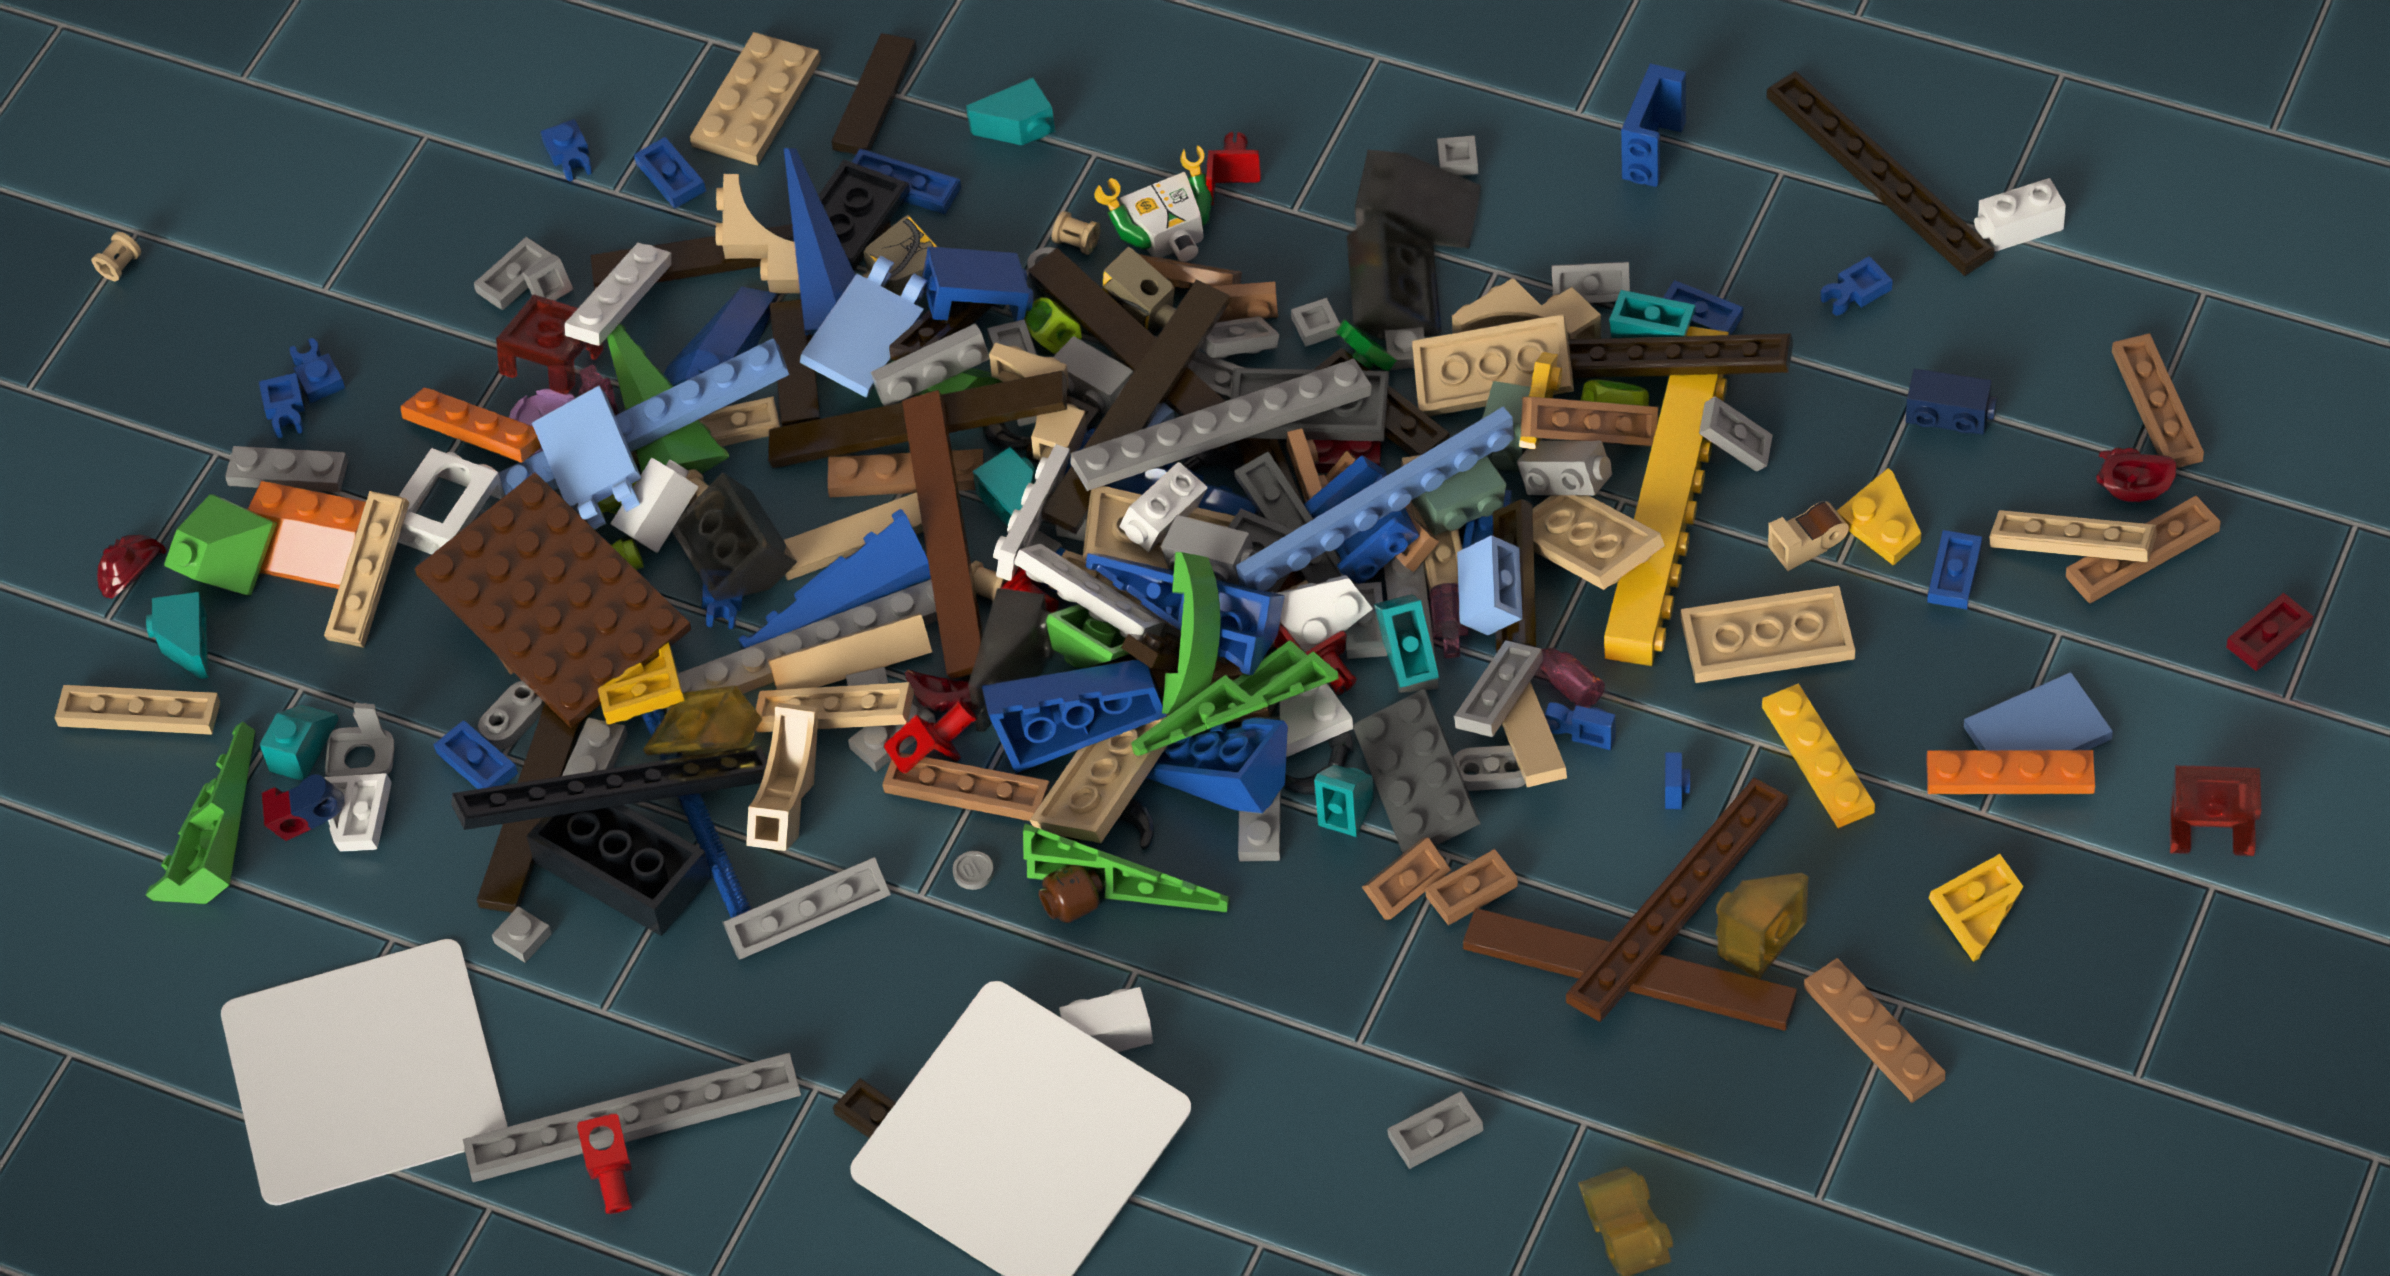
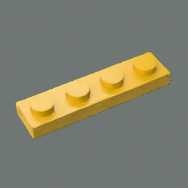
[1762,683,1875,828]

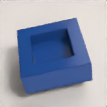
[1665,752,1690,809]

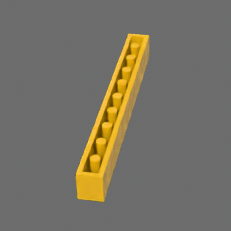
[1604,326,1729,666]

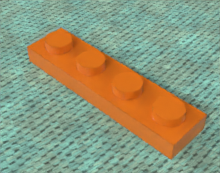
[400,387,542,463]
[1926,750,2095,794]

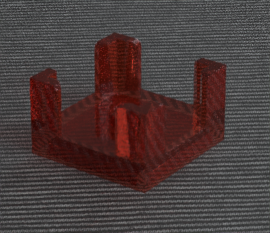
[496,294,603,395]
[2169,765,2261,856]

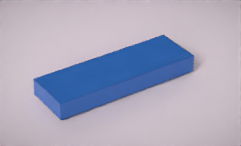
[852,149,961,214]

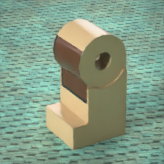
[1768,501,1849,571]

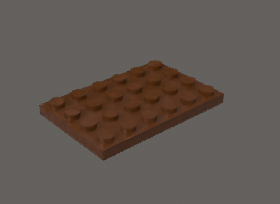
[415,472,691,728]

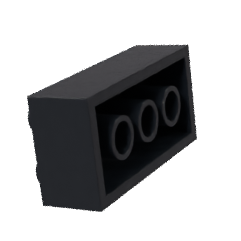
[526,805,711,936]

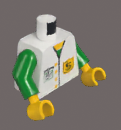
[1094,145,1212,262]

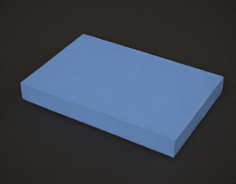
[1964,672,2113,750]

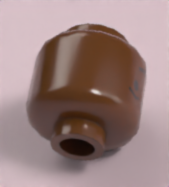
[1039,864,1103,923]

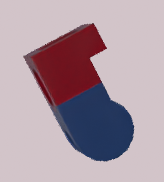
[261,774,345,841]

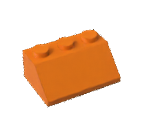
[248,481,366,589]

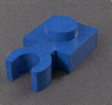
[540,119,592,181]
[1820,256,1893,316]
[290,338,345,403]
[259,373,305,438]
[701,571,743,629]
[1544,702,1616,750]

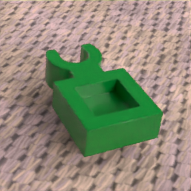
[1335,319,1397,371]

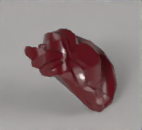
[2096,447,2176,502]
[97,535,167,599]
[905,669,985,713]

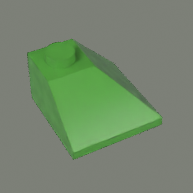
[164,494,277,595]
[1046,604,1129,668]

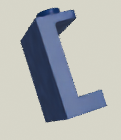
[1621,63,1686,187]
[922,246,1033,322]
[1304,455,1420,584]

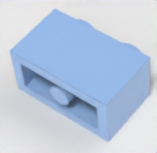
[1457,535,1523,635]

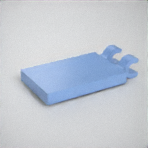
[800,256,928,398]
[532,386,641,530]

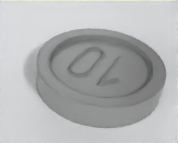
[952,851,994,890]

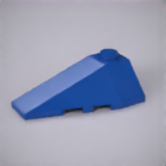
[664,286,778,407]
[1146,718,1288,814]

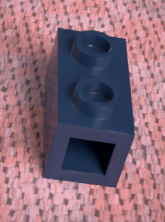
[1906,368,1998,435]

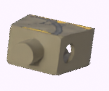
[861,215,938,296]
[1102,246,1176,334]

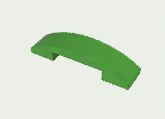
[1162,552,1220,715]

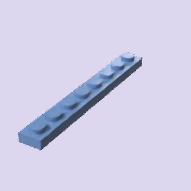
[499,338,789,495]
[1236,406,1514,591]

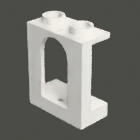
[397,448,505,554]

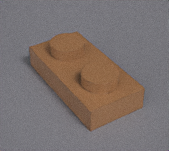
[1212,282,1278,323]
[1286,428,1328,503]
[1362,837,1451,920]
[1425,849,1518,925]

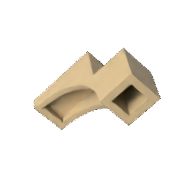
[716,174,800,294]
[1452,278,1601,340]
[989,342,1087,460]
[746,703,819,851]

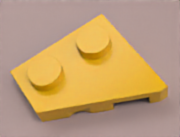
[1519,352,1562,449]
[1837,468,1921,565]
[598,642,685,725]
[1929,854,2023,962]

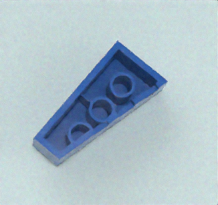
[982,660,1167,773]

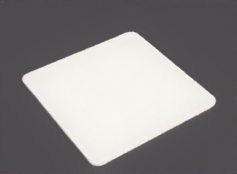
[221,939,508,1205]
[850,981,1191,1276]

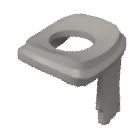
[325,702,395,777]

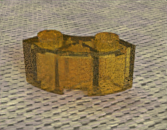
[1578,1166,1673,1276]

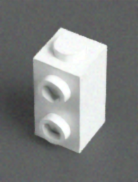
[1974,178,2066,252]
[610,458,698,553]
[1119,462,1208,553]
[1059,987,1153,1052]

